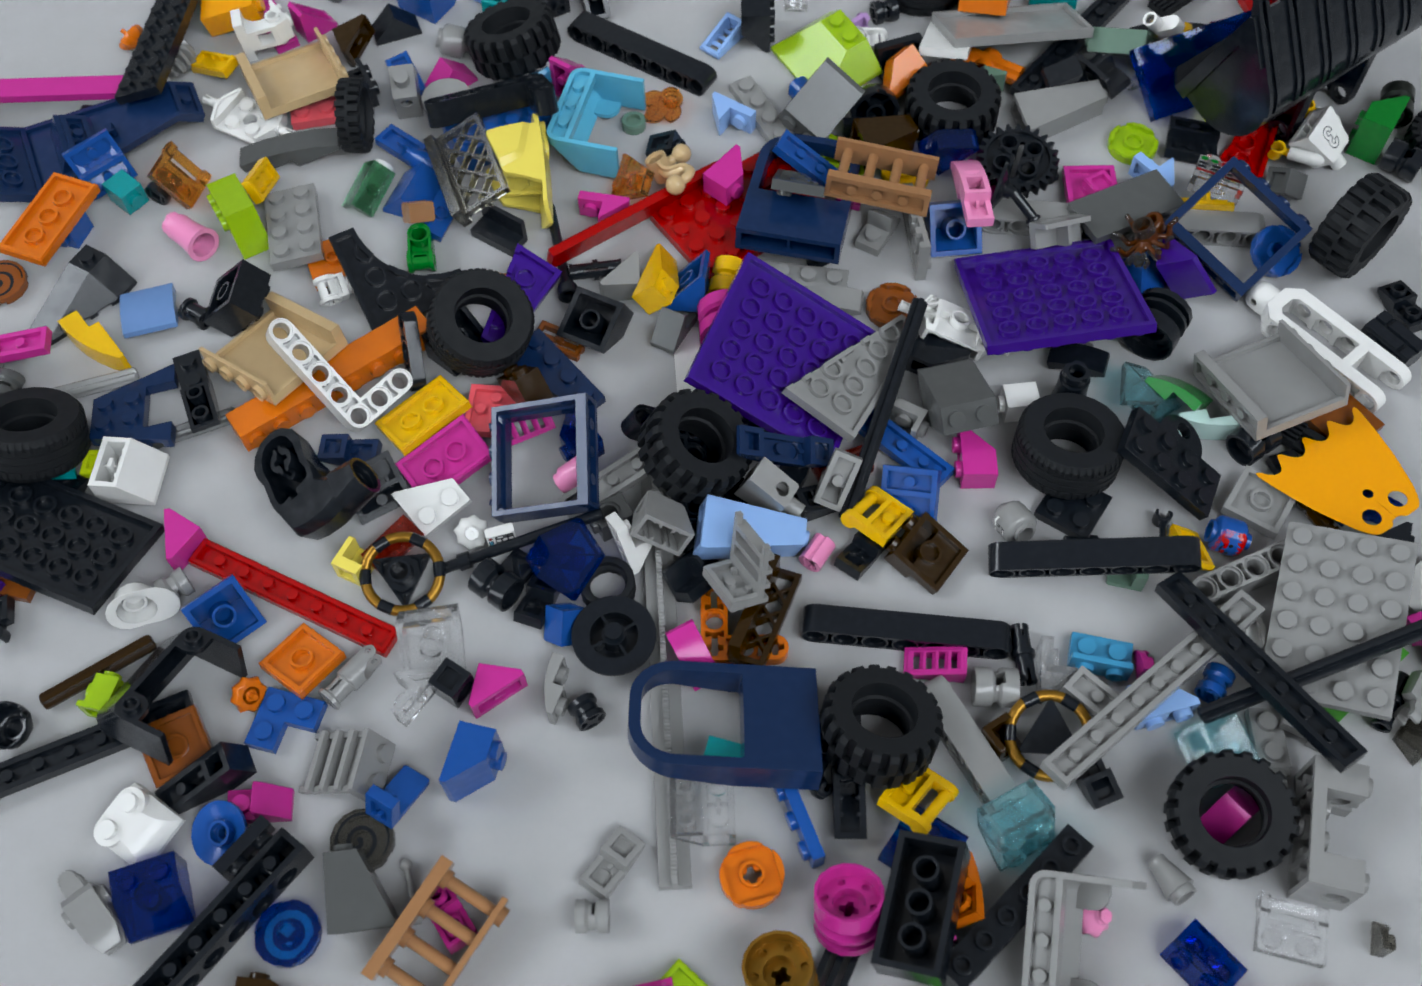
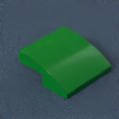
[1145,375,1213,411]

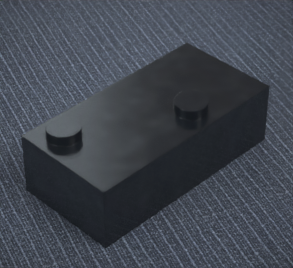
[870,829,971,986]

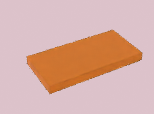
[0,172,101,267]

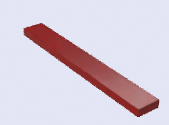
[546,161,717,267]
[188,538,402,658]

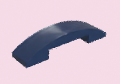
[736,425,834,468]

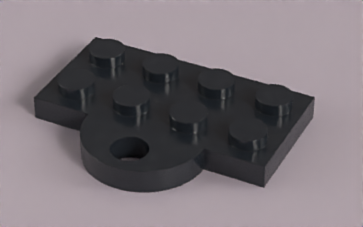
[1117,406,1221,521]

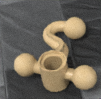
[629,144,695,195]

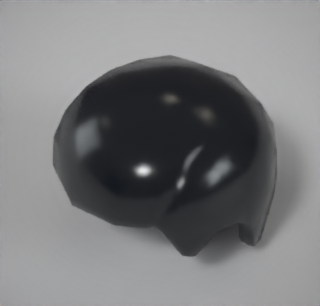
[0,701,34,750]

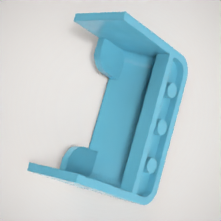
[546,68,646,179]

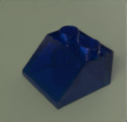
[108,851,196,945]

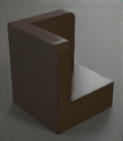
[981,712,1022,762]

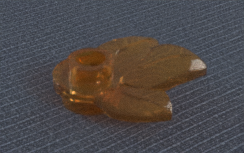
[644,87,683,123]

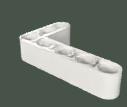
[266,318,413,432]

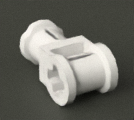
[312,272,354,307]

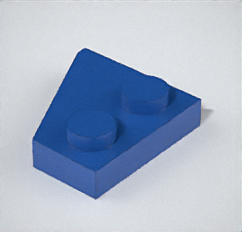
[881,464,942,521]

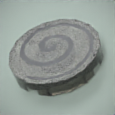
[330,808,396,871]

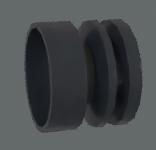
[1120,287,1193,361]

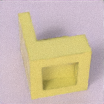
[331,536,379,587]

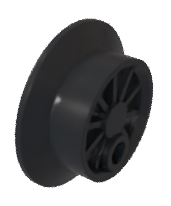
[571,596,656,676]

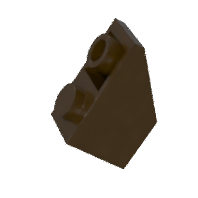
[497,364,553,403]

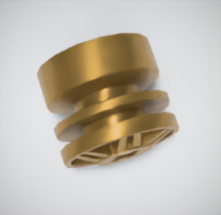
[741,930,820,986]

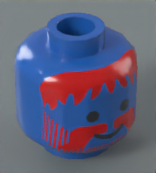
[1204,515,1252,557]

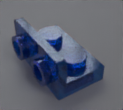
[1160,918,1248,986]

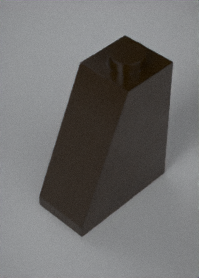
[850,114,919,170]

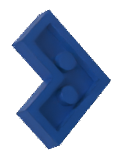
[244,687,328,754]

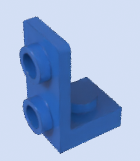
[365,765,429,829]

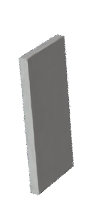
[931,2,1094,48]

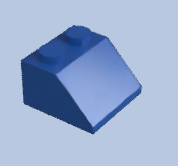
[924,200,982,257]
[438,721,507,802]

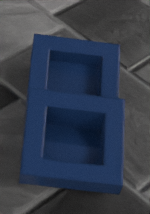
[317,434,382,466]

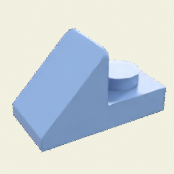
[712,91,756,136]
[1128,152,1175,188]

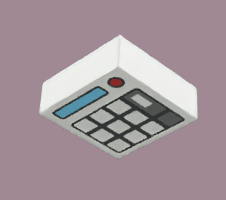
[484,522,516,546]

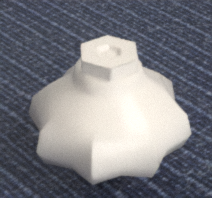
[453,514,487,550]

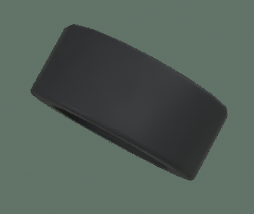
[579,556,636,606]

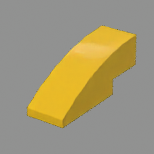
[57,310,132,371]

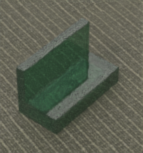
[342,160,396,218]

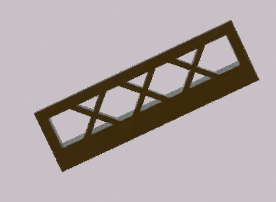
[728,554,802,666]

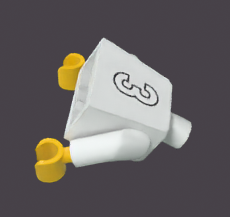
[1267,100,1349,171]

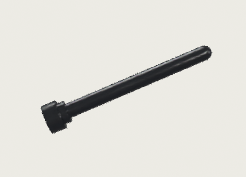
[549,204,578,303]

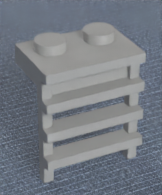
[702,511,775,612]
[298,728,396,801]

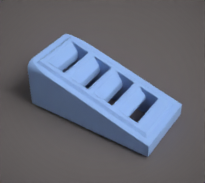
[699,12,744,60]

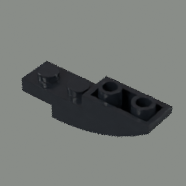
[172,349,221,433]

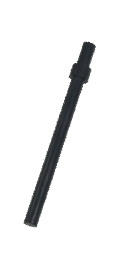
[445,508,604,574]

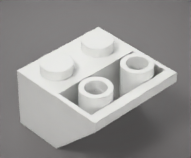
[87,436,170,506]

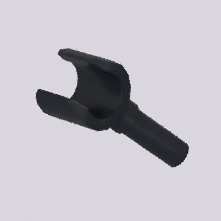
[1152,509,1173,536]

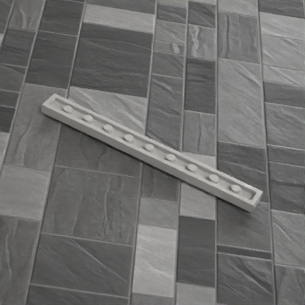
[1039,589,1265,790]

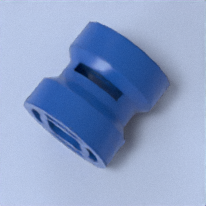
[1194,662,1236,703]

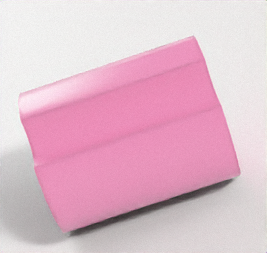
[799,533,836,572]

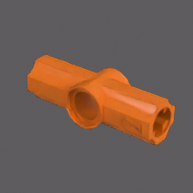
[950,47,1025,85]

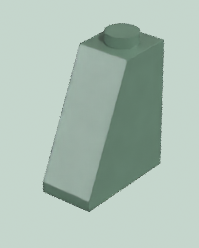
[1085,26,1160,58]

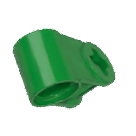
[406,223,437,274]

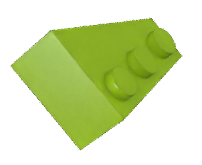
[206,173,269,260]

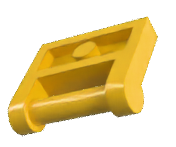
[841,486,914,547]
[877,768,959,834]

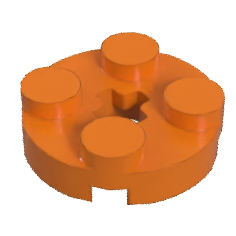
[719,841,785,910]

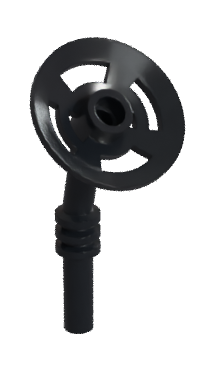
[990,161,1041,229]

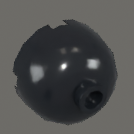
[850,83,900,118]

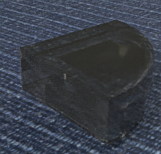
[1370,921,1396,958]

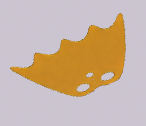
[1256,407,1420,535]

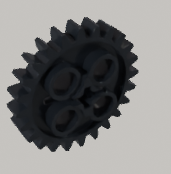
[975,123,1060,198]

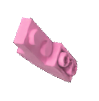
[950,160,995,227]

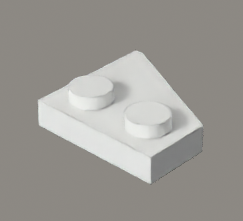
[391,478,472,538]

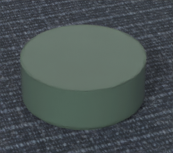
[621,111,646,135]

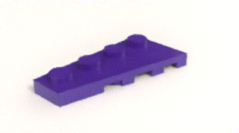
[481,244,562,343]

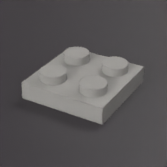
[1220,465,1296,540]

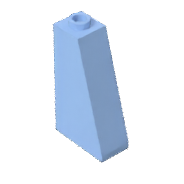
[693,494,810,560]

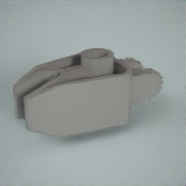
[57,870,127,955]

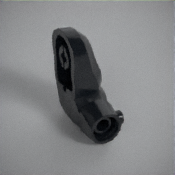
[254,428,381,540]

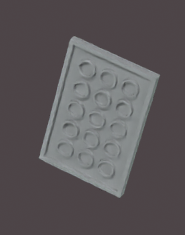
[1264,521,1419,721]

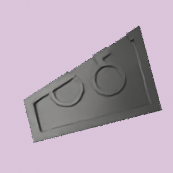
[771,169,825,198]

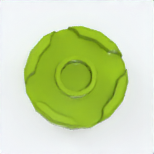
[1107,122,1159,165]

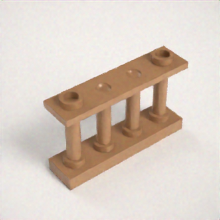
[824,136,940,217]
[361,855,510,986]

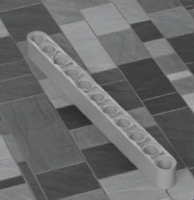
[982,199,1265,248]

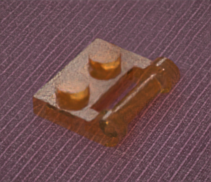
[147,141,212,209]

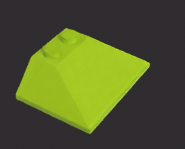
[771,9,882,86]

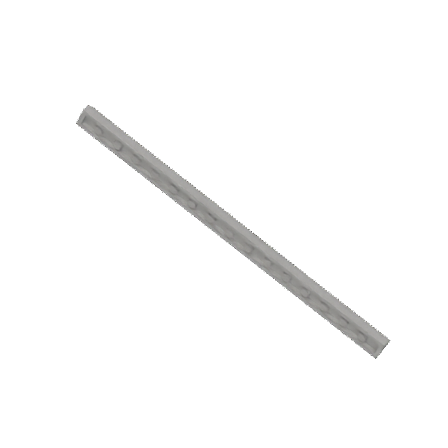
[641,476,692,891]

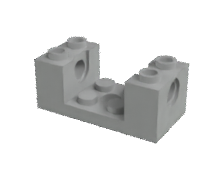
[1287,754,1373,911]

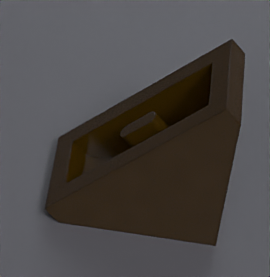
[332,14,375,68]

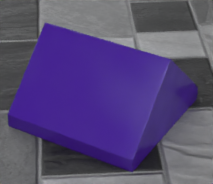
[1156,237,1217,299]

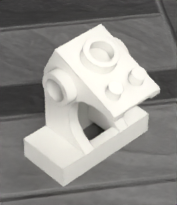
[230,0,295,62]

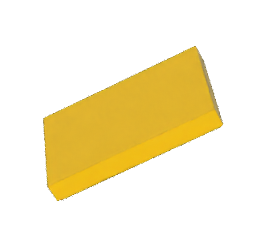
[375,375,472,456]

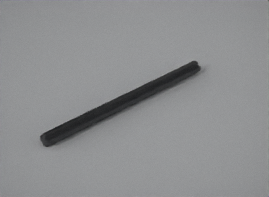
[838,298,928,519]
[1197,620,1422,724]

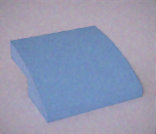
[120,283,179,339]

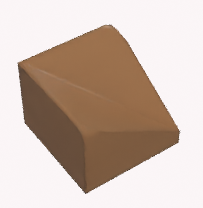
[401,200,435,223]

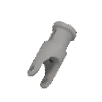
[318,645,382,710]

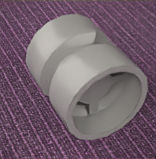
[971,667,1020,708]

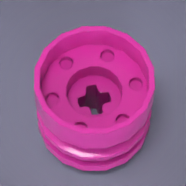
[814,863,885,957]

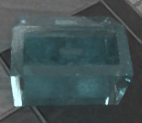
[977,778,1055,872]

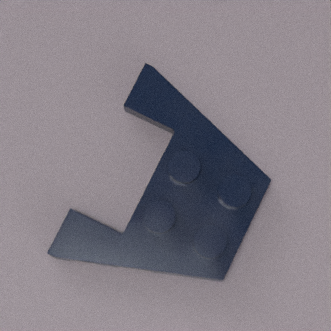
[89,364,179,447]

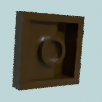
[884,511,969,595]

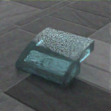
[1174,712,1260,791]

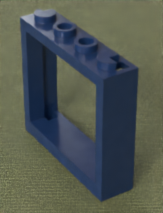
[1163,156,1313,302]
[489,392,599,524]

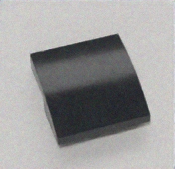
[1164,115,1220,166]
[356,450,408,525]

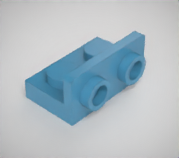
[1066,632,1134,682]

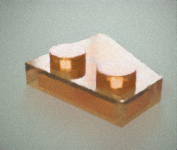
[611,153,655,200]

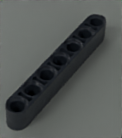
[567,11,717,96]
[988,536,1202,578]
[801,604,1011,660]

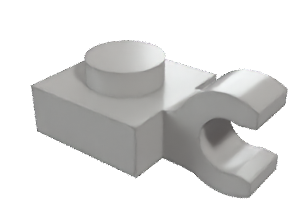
[1394,670,1422,726]

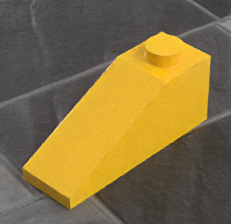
[632,243,679,315]

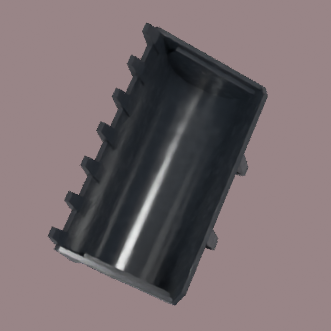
[1174,0,1422,142]

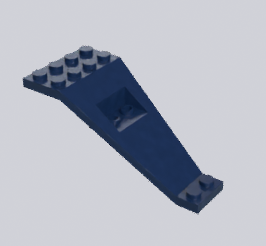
[0,81,205,203]

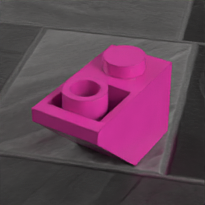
[952,430,998,489]

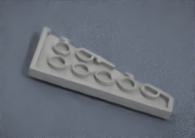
[782,314,919,443]

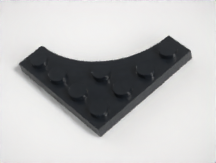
[328,228,462,330]

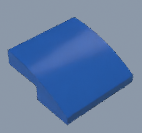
[61,128,138,201]

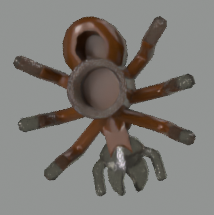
[1109,211,1179,269]

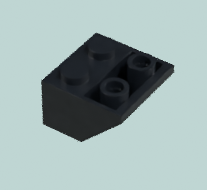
[741,0,775,52]

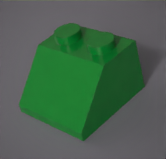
[1346,95,1410,165]

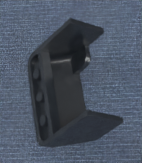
[97,627,248,766]

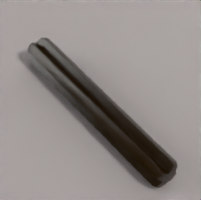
[39,635,157,710]

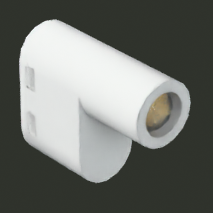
[1143,12,1185,39]

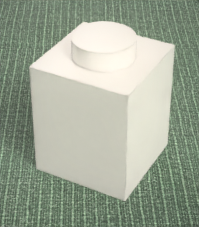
[996,381,1040,423]

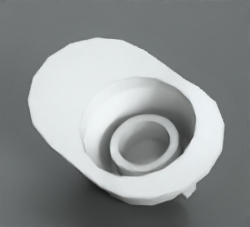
[105,582,181,629]

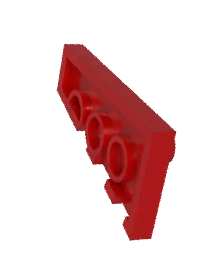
[1208,123,1278,186]

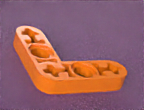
[701,589,789,665]

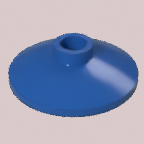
[191,800,248,866]

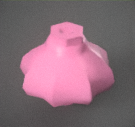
[1082,907,1112,938]

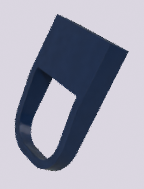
[735,134,860,264]
[627,661,823,790]

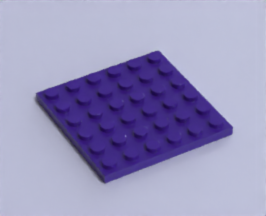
[954,239,1157,355]
[684,252,876,449]

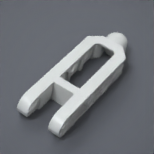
[1245,281,1412,413]

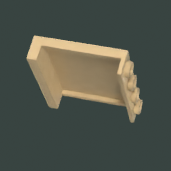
[235,27,349,120]
[199,291,348,406]

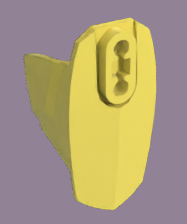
[486,113,553,229]

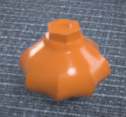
[119,24,143,50]
[230,676,267,713]

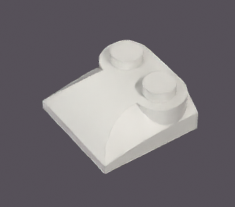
[94,782,186,874]

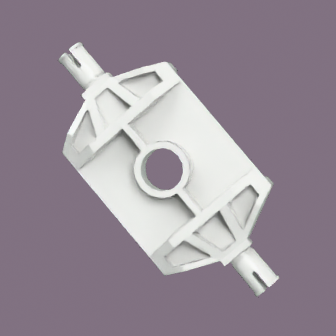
[202,87,296,144]
[897,294,1010,361]

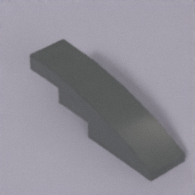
[240,127,341,172]

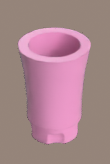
[162,212,219,261]

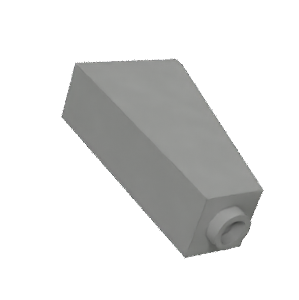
[1010,79,1108,138]

